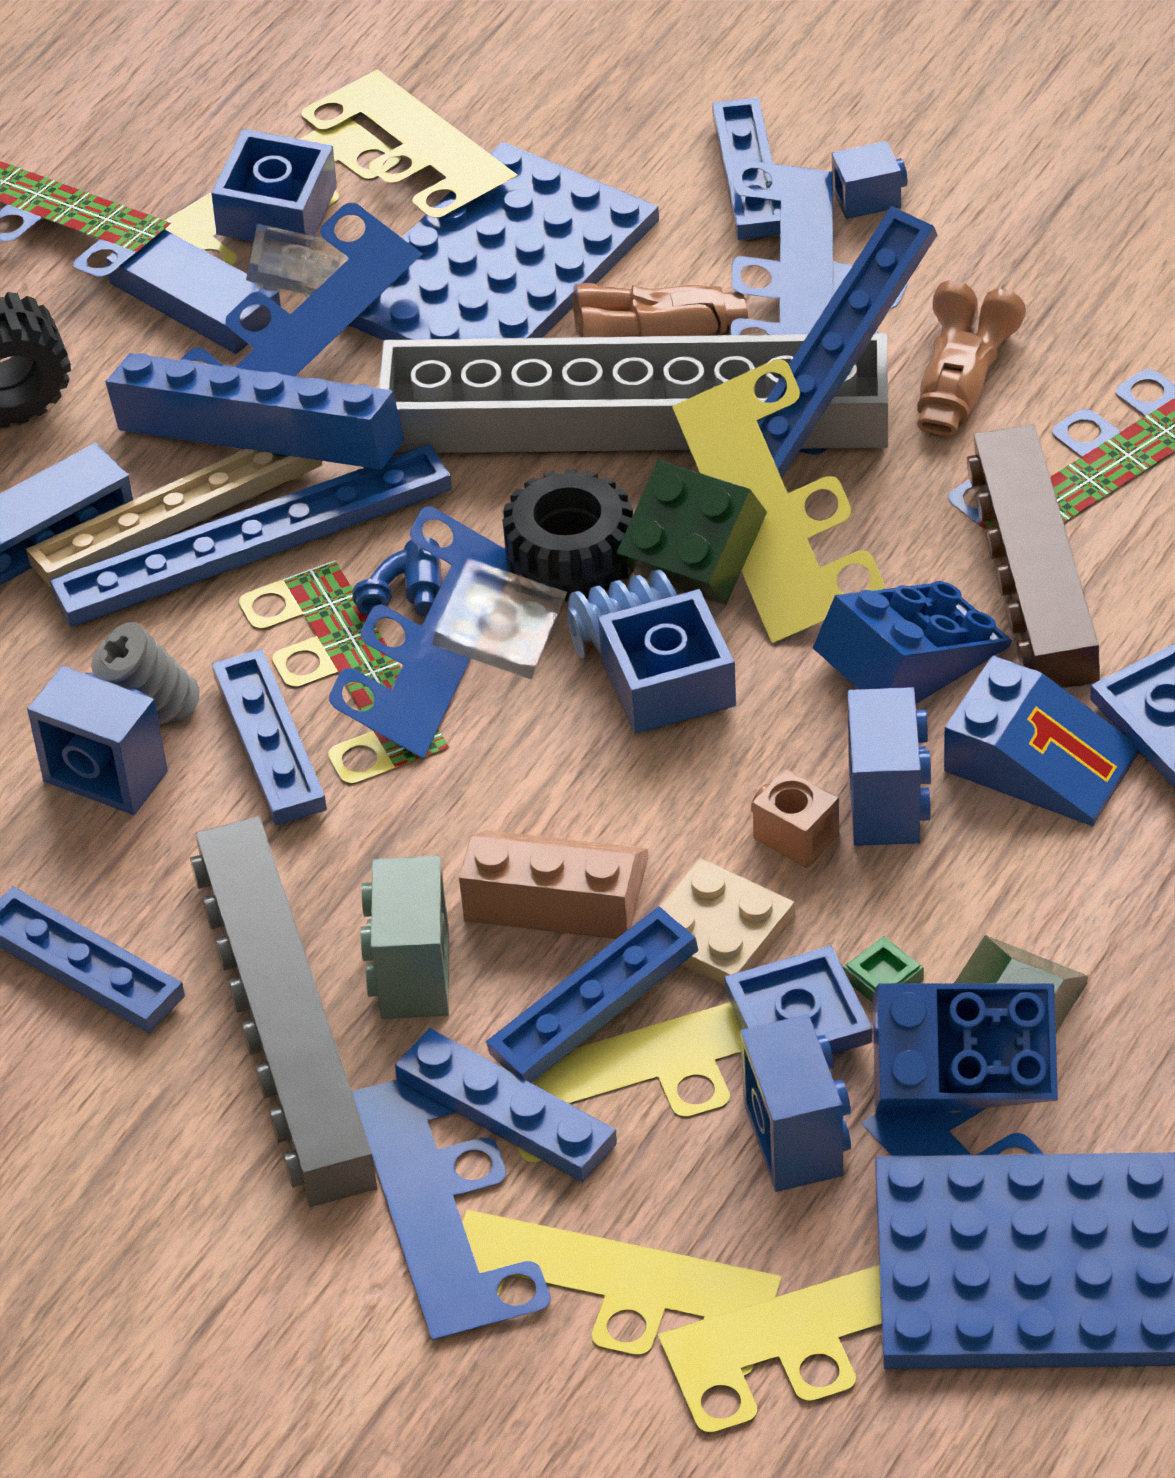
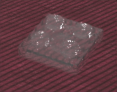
[246,224,349,298]
[432,558,567,680]

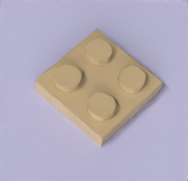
[660,858,795,986]

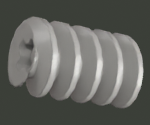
[91,622,200,725]

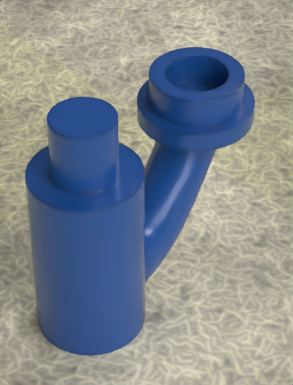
[352,537,442,616]

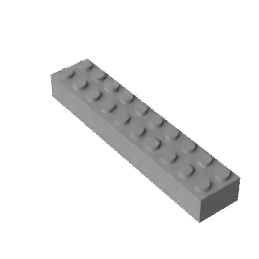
[379,333,888,453]

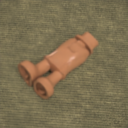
[917,280,1026,436]
[573,283,748,337]

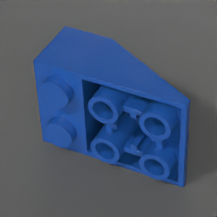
[813,581,1012,704]
[872,983,1058,1113]

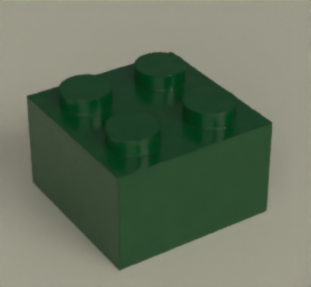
[616,460,767,605]

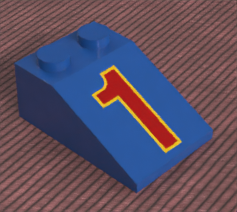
[944,655,1139,826]

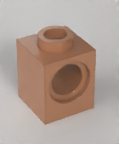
[751,769,840,868]

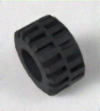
[0,292,71,428]
[502,469,633,606]

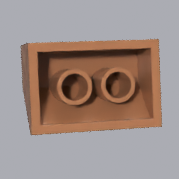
[459,830,648,939]

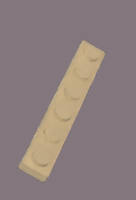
[26,449,322,588]

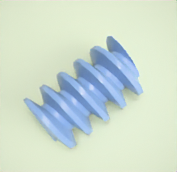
[567,569,677,659]

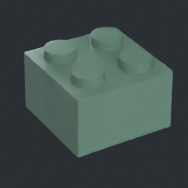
[361,856,449,1019]

